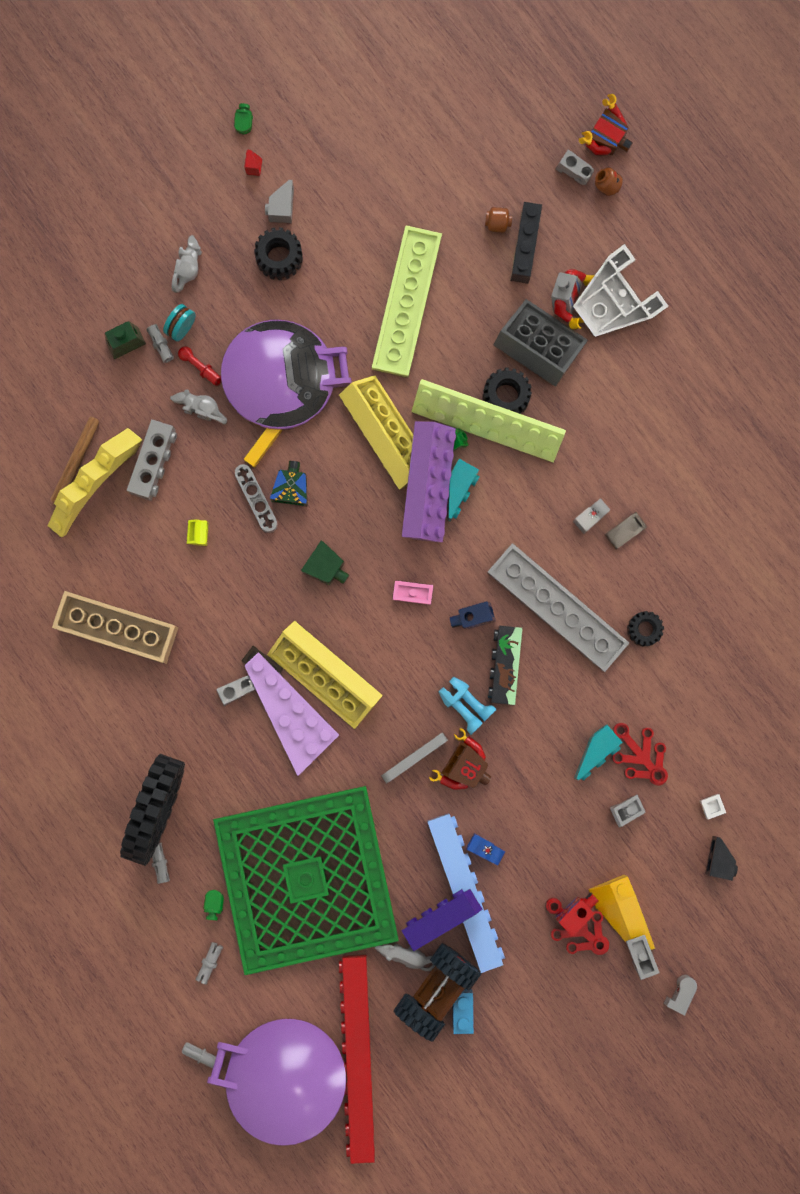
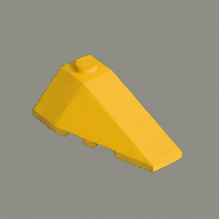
[588,875,655,950]

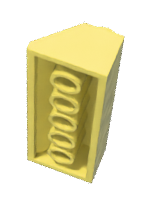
[339,376,413,490]
[267,621,383,729]

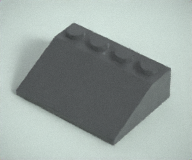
[493,299,588,387]

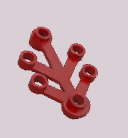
[612,723,668,786]
[545,898,609,955]

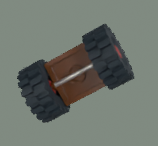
[393,943,482,1042]

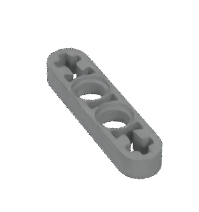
[235,464,278,533]
[381,732,448,784]

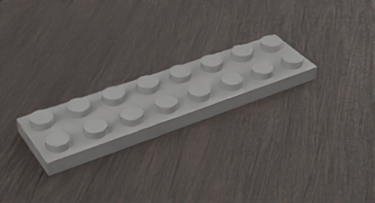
[487,543,629,672]

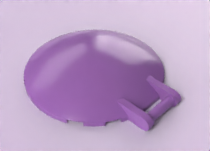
[207,1019,346,1146]

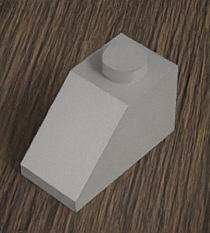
[265,180,294,223]

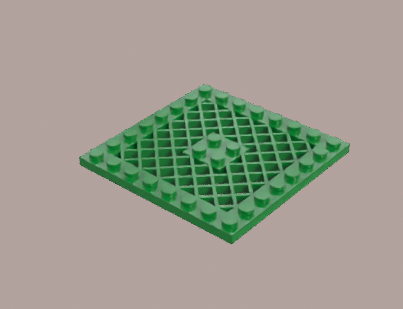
[213,786,399,975]

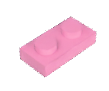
[393,581,433,605]

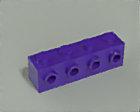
[401,889,483,951]

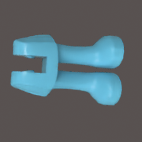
[438,677,497,735]

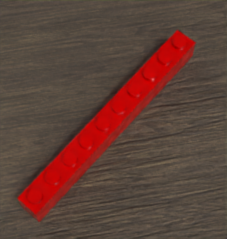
[339,954,375,1164]

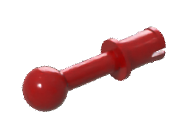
[178,346,222,386]

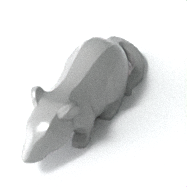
[172,235,202,293]
[170,389,227,425]
[375,944,435,971]

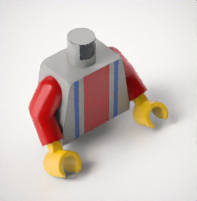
[551,269,595,329]

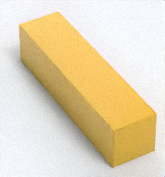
[244,428,282,468]

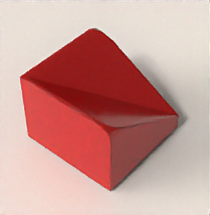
[244,149,262,176]

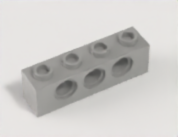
[127,419,177,501]

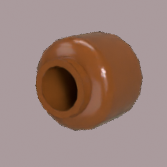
[595,167,623,196]
[485,207,513,233]

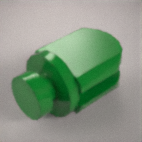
[234,103,253,135]
[203,890,224,921]

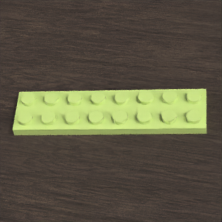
[372,226,442,377]
[411,379,566,463]

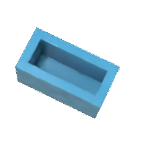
[452,989,474,1034]

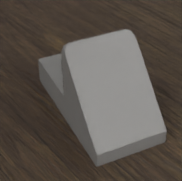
[610,795,646,827]
[626,935,660,980]

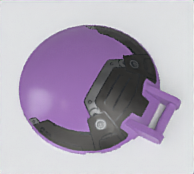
[221,320,352,430]

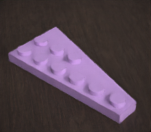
[245,652,339,776]

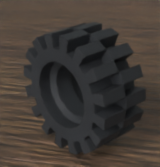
[627,611,664,647]

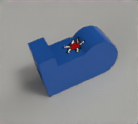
[466,833,505,865]

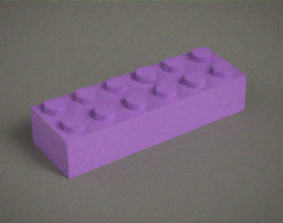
[402,421,456,542]

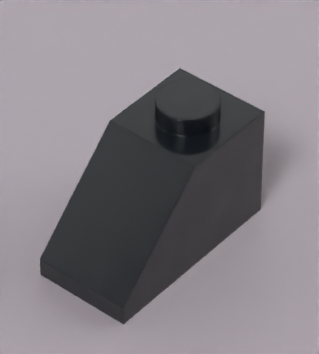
[705,836,738,881]

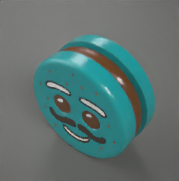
[163,304,196,342]

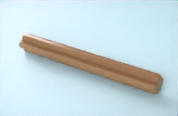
[51,417,99,502]

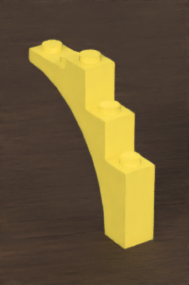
[48,428,142,537]

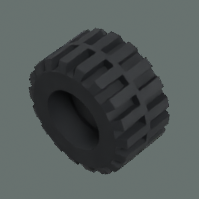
[254,227,303,280]
[483,368,532,414]

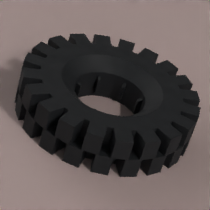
[120,754,185,866]

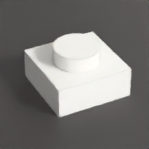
[700,794,726,819]

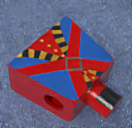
[555,892,599,937]

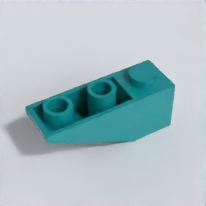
[448,459,480,522]
[574,725,623,780]

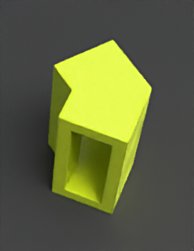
[187,519,209,546]

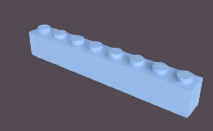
[427,813,505,973]

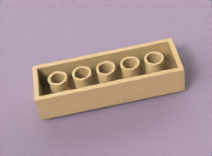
[52,591,179,664]

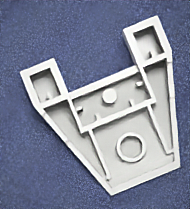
[573,244,668,337]

